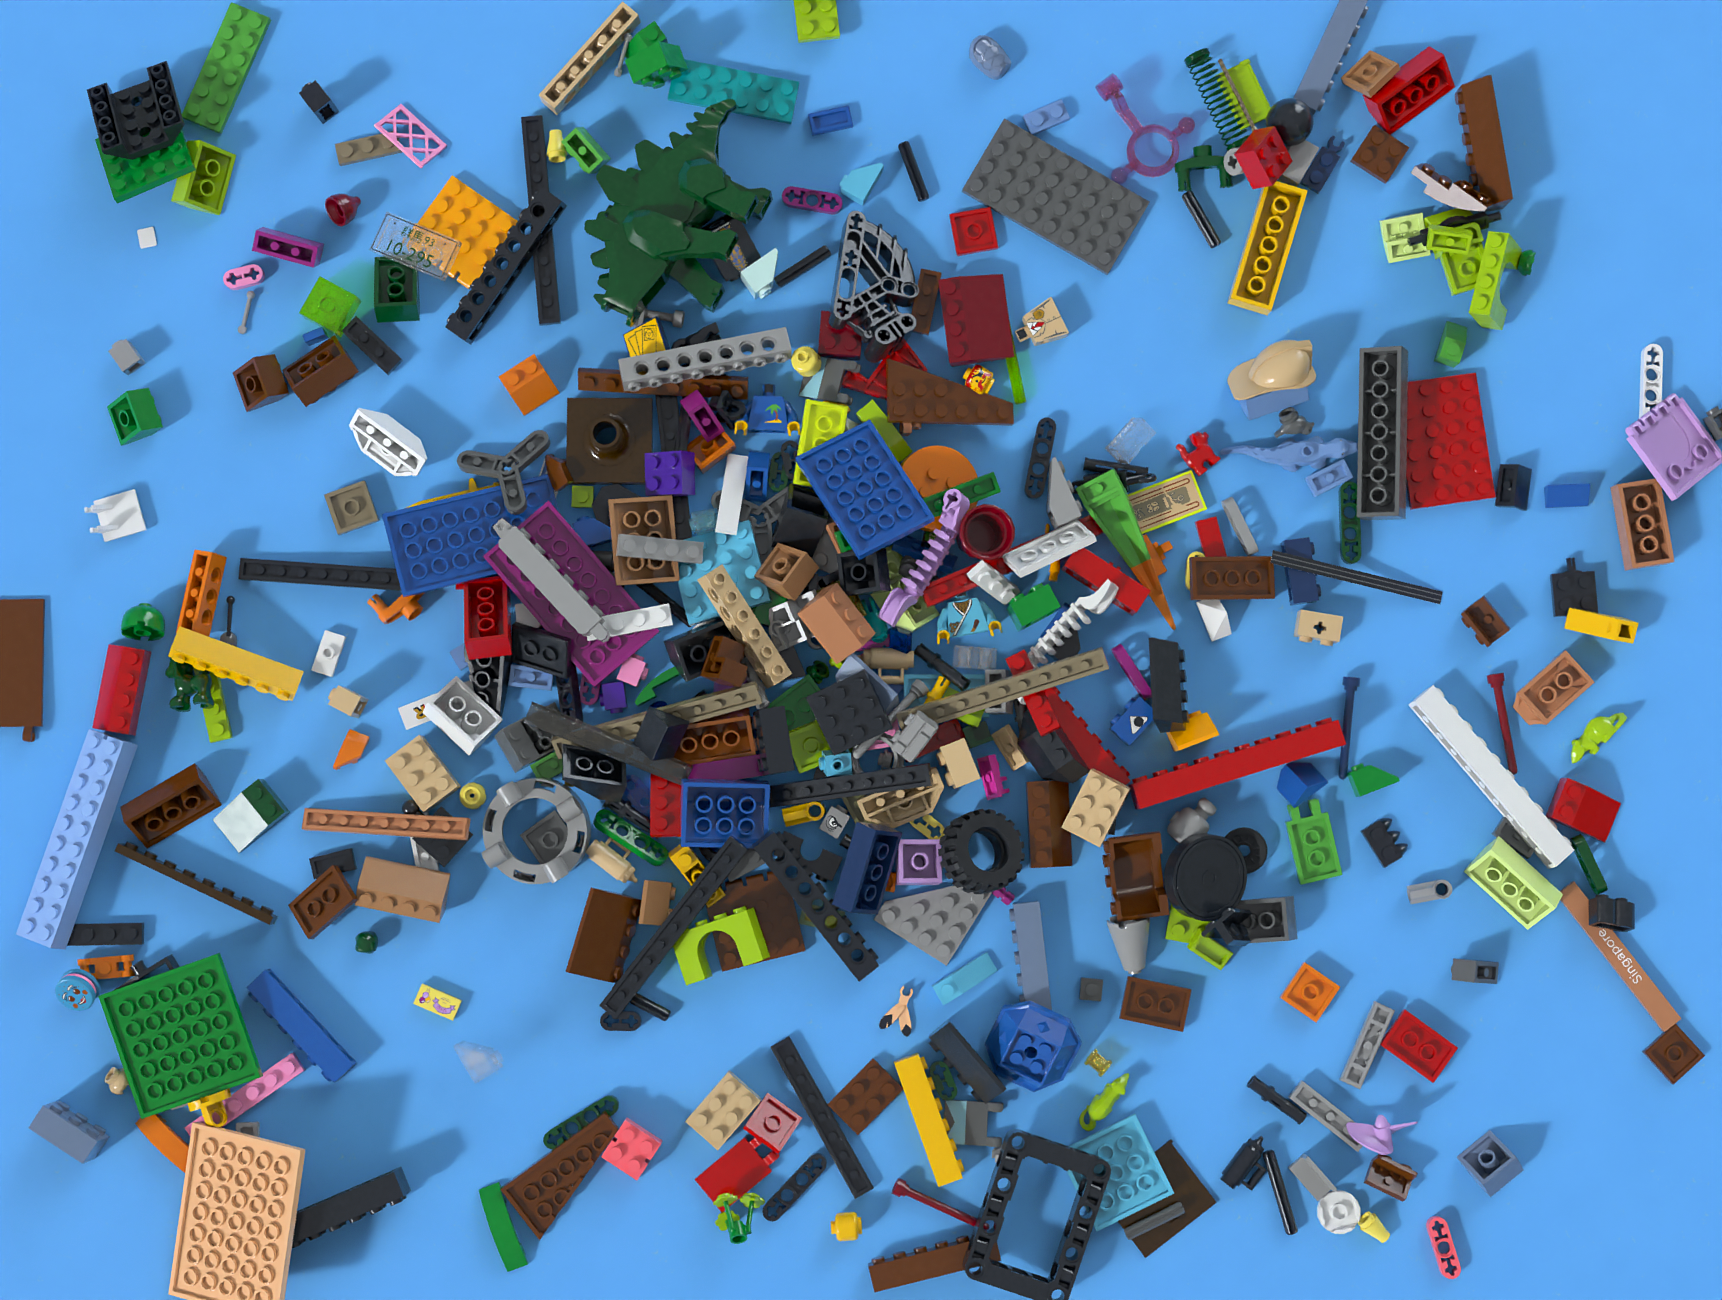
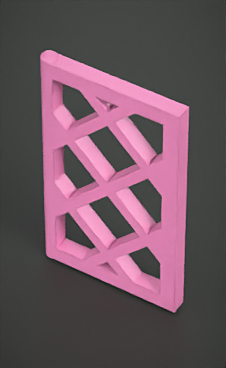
[374,104,447,169]

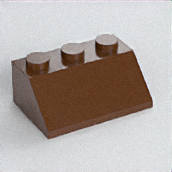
[282,335,359,407]

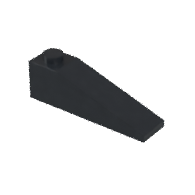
[464,646,512,718]

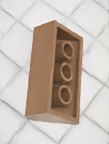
[355,856,451,923]

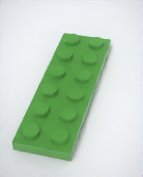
[182,2,271,134]

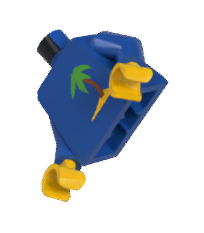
[734,384,801,436]

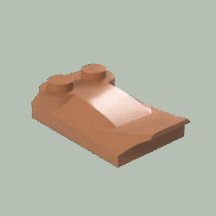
[1512,650,1595,725]

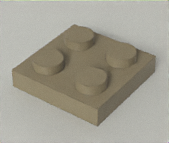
[324,481,379,535]

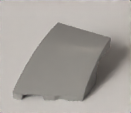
[769,589,817,652]

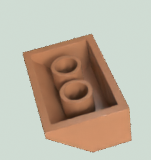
[797,583,875,664]

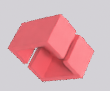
[601,1117,663,1180]

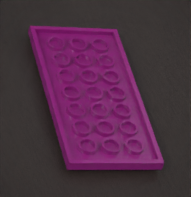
[483,500,660,687]

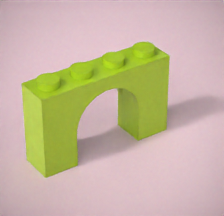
[1469,231,1522,330]
[673,906,770,985]

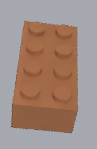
[1610,479,1675,571]

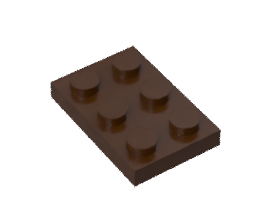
[288,865,358,939]
[1119,976,1192,1032]
[827,1058,903,1135]

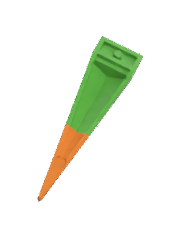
[1076,469,1176,630]

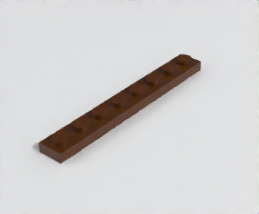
[578,368,748,400]

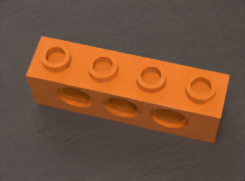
[176,550,227,637]

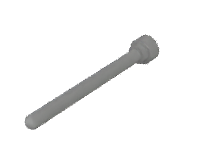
[853,679,929,759]

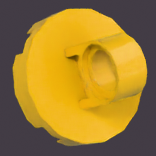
[187,1089,232,1127]

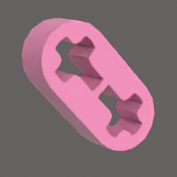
[223,264,265,290]

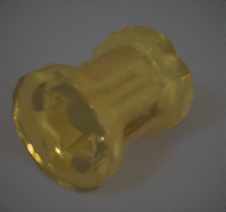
[1084,1049,1112,1077]

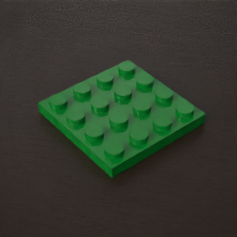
[95,130,196,204]

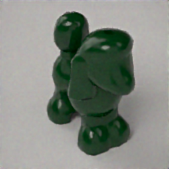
[165,657,214,712]

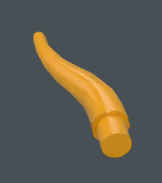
[1045,523,1060,582]

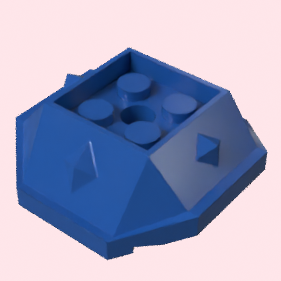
[985,1001,1082,1092]

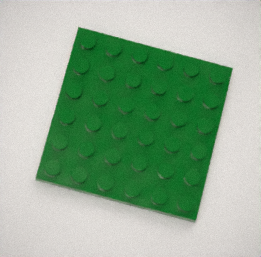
[98,953,263,1119]

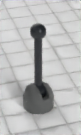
[220,596,237,647]

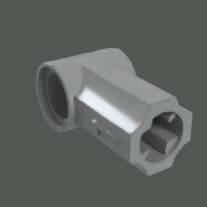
[1407,879,1452,904]

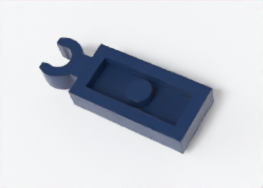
[1300,136,1345,194]

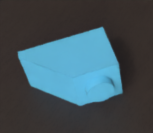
[839,163,884,206]

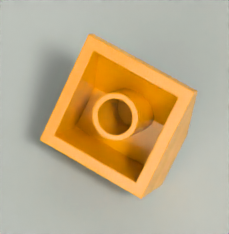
[1166,710,1219,752]

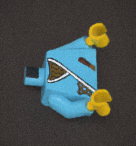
[937,592,1003,644]

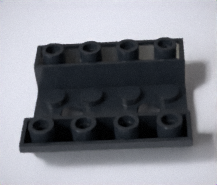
[87,61,185,160]

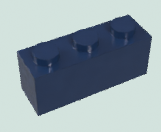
[1281,537,1321,606]

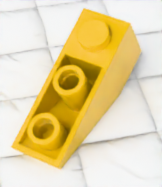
[1564,608,1639,644]
[668,844,726,908]

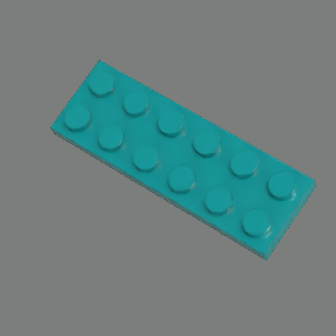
[668,59,799,124]

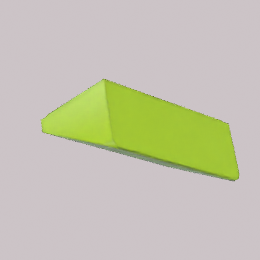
[1426,225,1473,255]

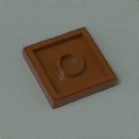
[1642,1024,1705,1085]

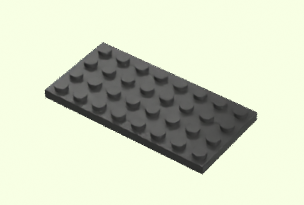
[962,119,1150,275]

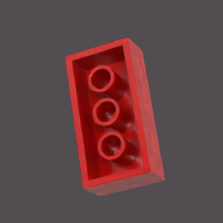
[464,576,512,660]

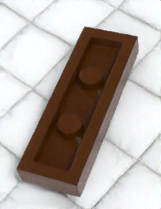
[911,268,942,335]

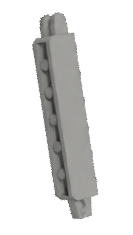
[493,518,611,643]

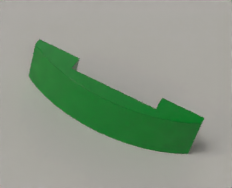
[635,667,680,707]
[479,1182,529,1272]

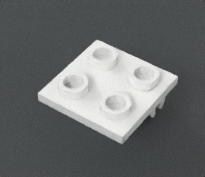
[84,489,147,542]

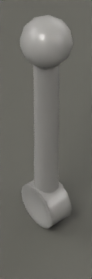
[614,33,632,77]
[238,291,255,334]

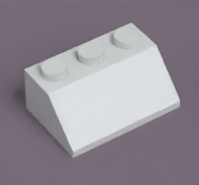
[423,676,503,756]

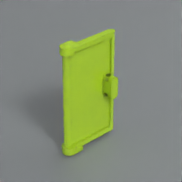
[1215,59,1271,130]

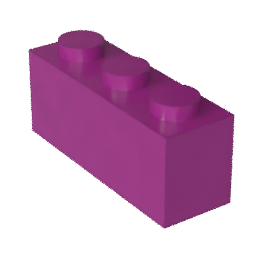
[252,227,324,268]

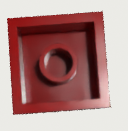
[1234,126,1293,189]

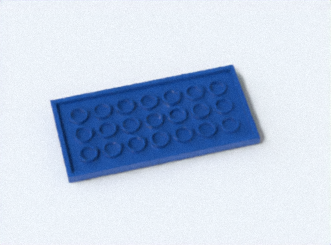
[382,474,559,598]

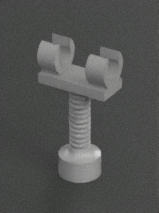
[632,305,685,328]

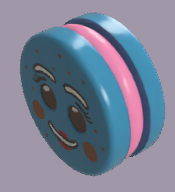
[55,969,100,1011]

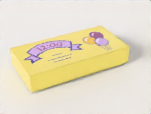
[413,984,462,1021]

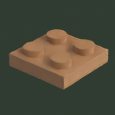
[1341,50,1400,98]

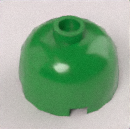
[121,603,165,641]

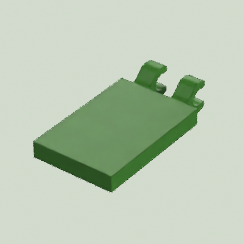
[1285,798,1342,885]

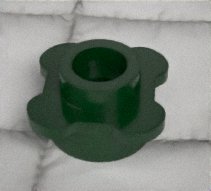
[806,660,829,684]

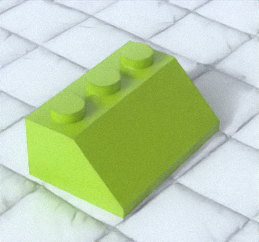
[171,140,236,215]

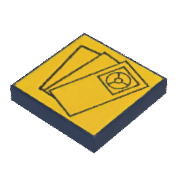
[623,317,670,357]

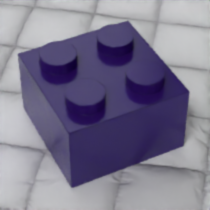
[645,450,695,497]

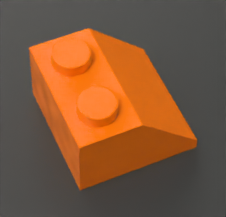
[499,354,560,416]

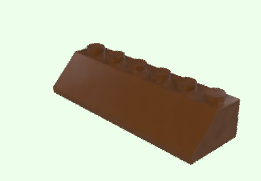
[1455,75,1513,213]

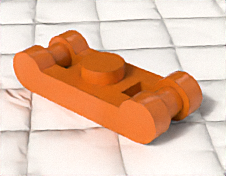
[77,954,135,979]

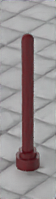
[1487,673,1518,775]
[891,1178,990,1230]

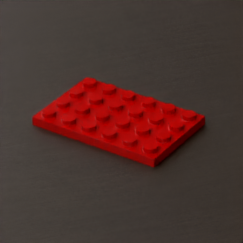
[1406,373,1496,510]

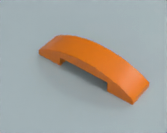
[135,1113,189,1173]

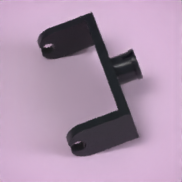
[114,954,180,990]

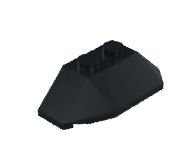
[1017,710,1090,783]

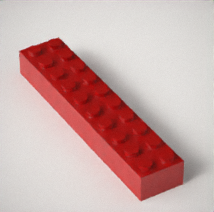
[1128,717,1346,809]

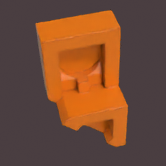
[333,729,370,770]

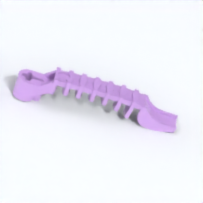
[878,489,970,627]

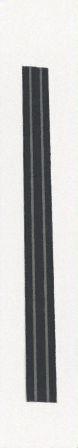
[1271,550,1442,604]

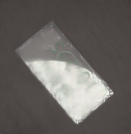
[369,212,462,282]

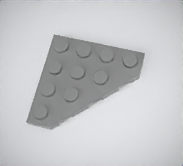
[874,886,992,966]

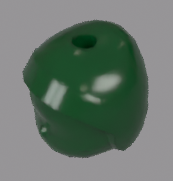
[355,931,378,954]

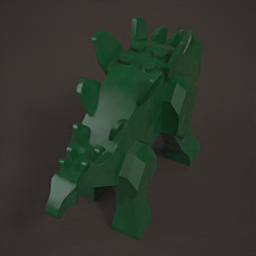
[584,99,773,327]

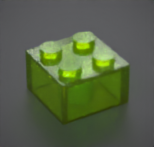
[299,276,361,338]

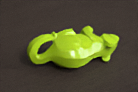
[1571,712,1627,763]
[1079,1073,1129,1131]

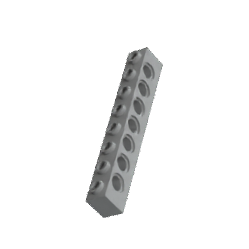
[618,327,792,392]

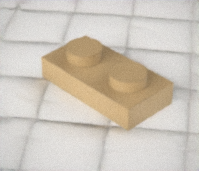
[990,724,1029,771]

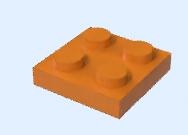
[1279,962,1340,1023]

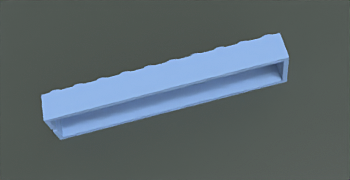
[16,729,138,950]

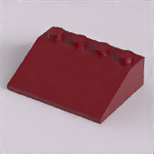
[938,274,1014,367]

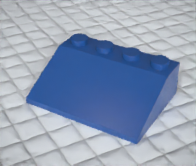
[681,778,770,848]

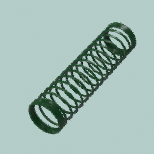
[1184,48,1250,151]

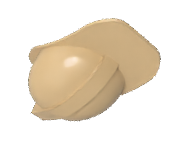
[1227,340,1316,400]

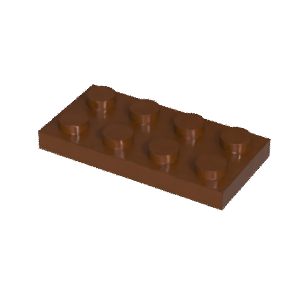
[1189,556,1275,600]

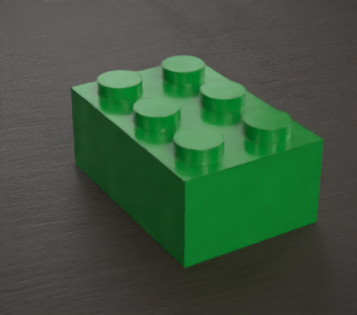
[1006,583,1061,632]

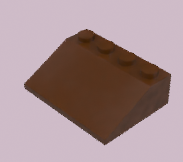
[566,887,642,983]

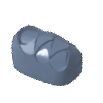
[969,35,1011,80]

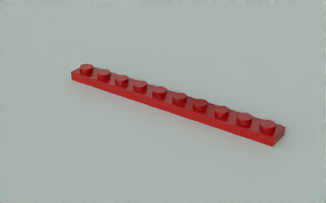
[922,515,1104,608]

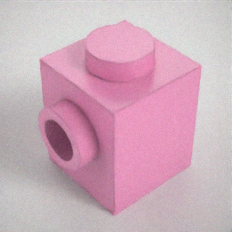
[616,654,649,688]

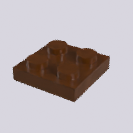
[1350,125,1409,184]

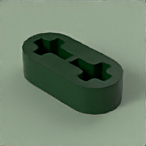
[768,452,788,492]
[929,1060,957,1101]

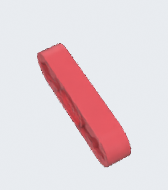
[1426,1216,1461,1279]

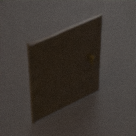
[1118,1140,1217,1258]

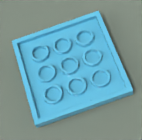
[678,520,772,626]
[1067,1114,1174,1232]

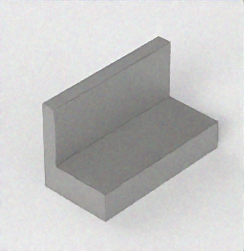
[1288,1153,1337,1201]

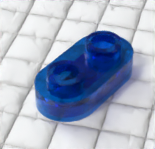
[624,775,651,813]

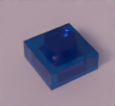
[889,626,912,654]

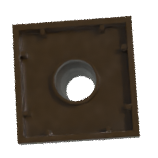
[566,398,653,485]

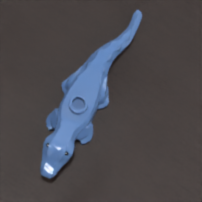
[1220,436,1358,472]

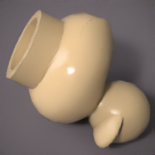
[104,1067,130,1095]

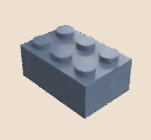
[28,1101,110,1164]

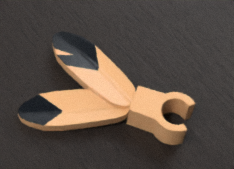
[879,985,913,1037]

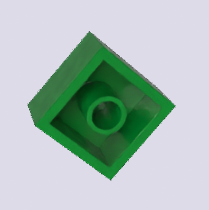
[625,41,688,89]

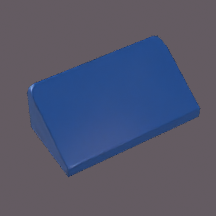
[1544,483,1590,508]

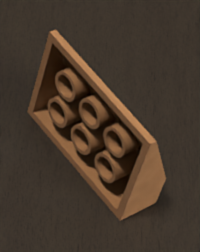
[608,495,680,586]

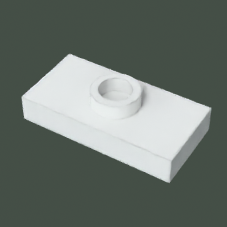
[311,630,347,677]

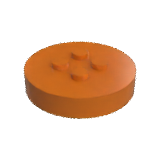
[900,445,978,532]

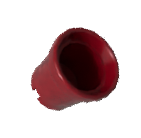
[956,504,1015,560]

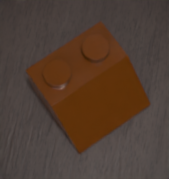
[233,354,289,412]

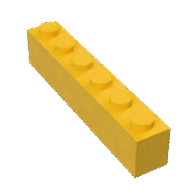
[168,626,304,701]
[894,1053,965,1187]

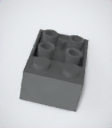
[494,702,572,773]

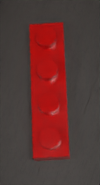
[1005,650,1061,737]

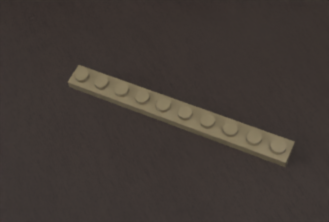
[896,647,1109,730]
[551,681,763,759]

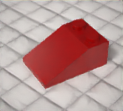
[1546,778,1621,843]

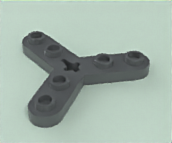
[457,430,550,515]
[711,484,802,564]

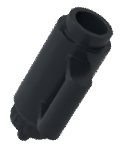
[1220,1136,1267,1191]

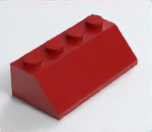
[1363,46,1455,135]
[92,644,151,736]

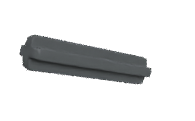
[1124,1202,1185,1240]

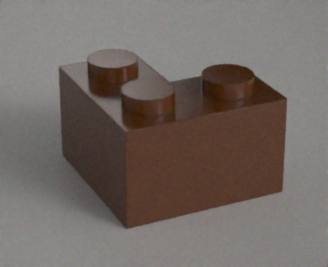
[700,636,748,687]

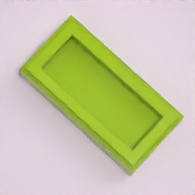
[1187,930,1234,970]

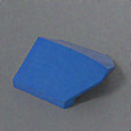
[1277,762,1328,808]

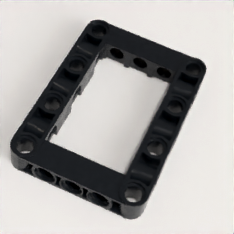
[962,1129,1111,1300]

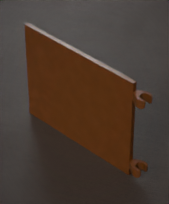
[0,599,45,742]

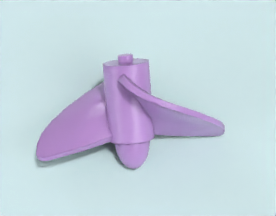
[1346,1115,1418,1155]

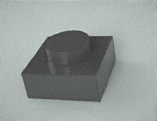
[1079,977,1103,1001]

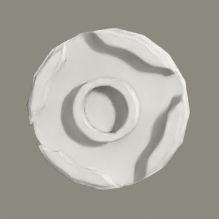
[1317,1190,1361,1234]

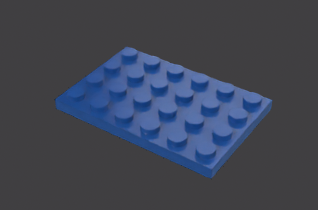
[795,420,935,560]

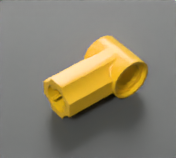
[782,801,826,827]

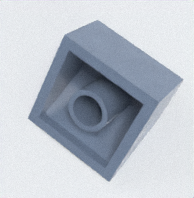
[1457,1130,1524,1197]

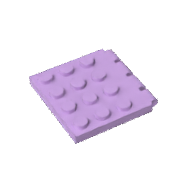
[1625,393,1722,501]

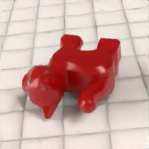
[1176,432,1221,476]

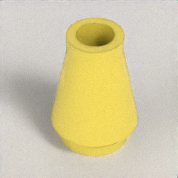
[546,129,568,163]
[1358,1211,1390,1243]

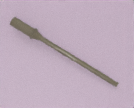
[1218,59,1257,132]

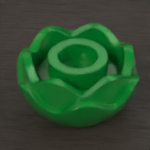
[1517,250,1536,276]

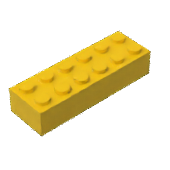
[1227,181,1308,316]

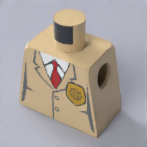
[1015,297,1069,346]

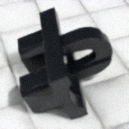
[709,390,747,430]

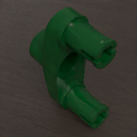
[1174,145,1233,192]

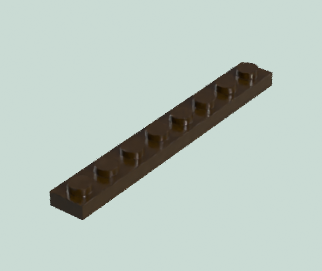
[115,841,278,925]

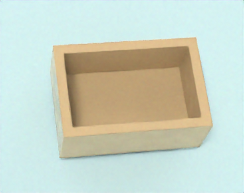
[385,735,461,812]
[936,738,980,789]
[1061,768,1131,847]
[685,1070,762,1150]

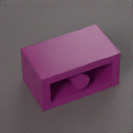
[680,390,725,443]

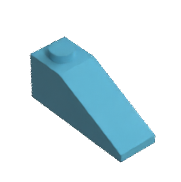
[932,952,998,1005]

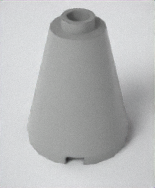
[1107,915,1150,974]

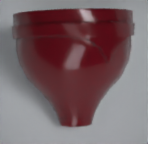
[325,193,361,226]

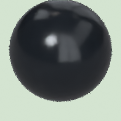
[1266,98,1314,146]

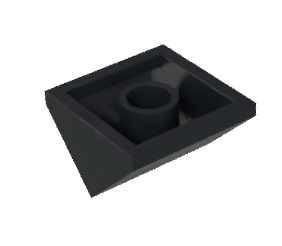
[633,706,690,761]

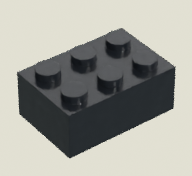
[750,706,795,776]

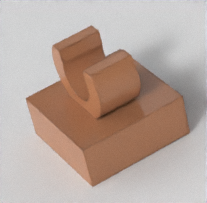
[899,423,921,436]

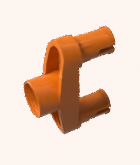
[367,592,425,624]

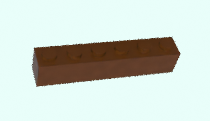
[868,1235,1001,1292]

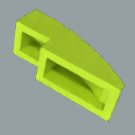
[856,399,913,463]

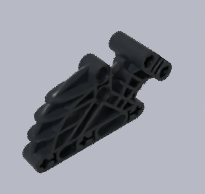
[828,211,919,363]

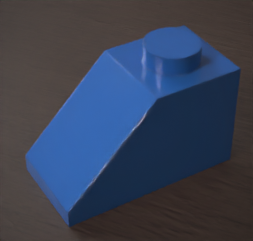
[745,451,770,502]
[572,516,612,548]

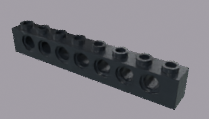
[445,187,567,345]
[752,829,879,982]

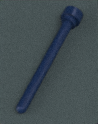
[1338,677,1360,779]

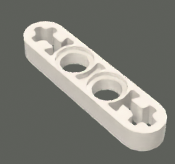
[1639,344,1663,418]

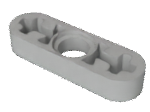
[1221,497,1259,556]

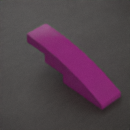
[686,755,763,780]

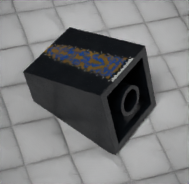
[701,214,761,282]

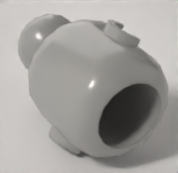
[1167,798,1217,843]

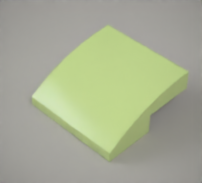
[1379,213,1431,263]

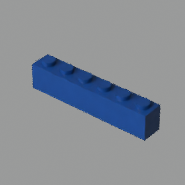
[246,969,357,1083]

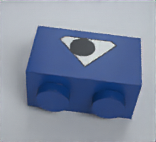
[1109,696,1153,746]

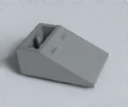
[1046,457,1083,530]

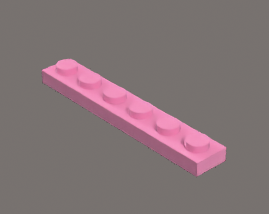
[184,1052,306,1136]

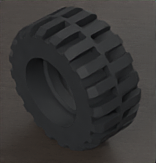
[938,809,1025,894]

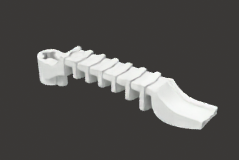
[1017,579,1119,705]

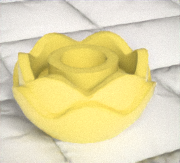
[459,782,486,809]

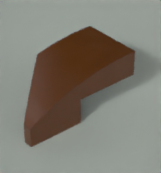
[545,454,573,492]

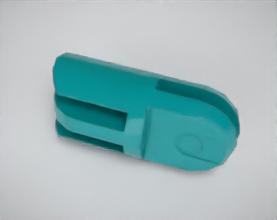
[861,597,888,643]

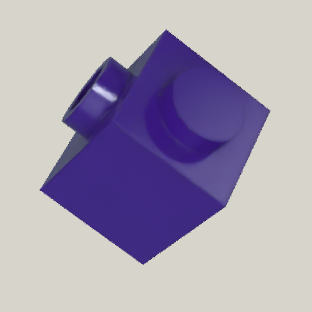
[599,681,628,714]

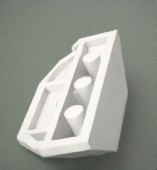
[349,408,427,476]

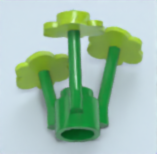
[713,1193,765,1244]

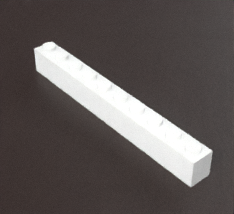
[1408,685,1574,869]

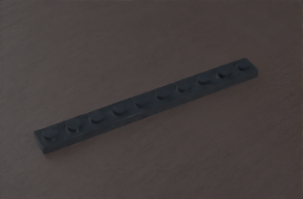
[521,115,561,326]
[599,836,748,1019]

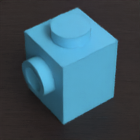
[819,750,852,776]

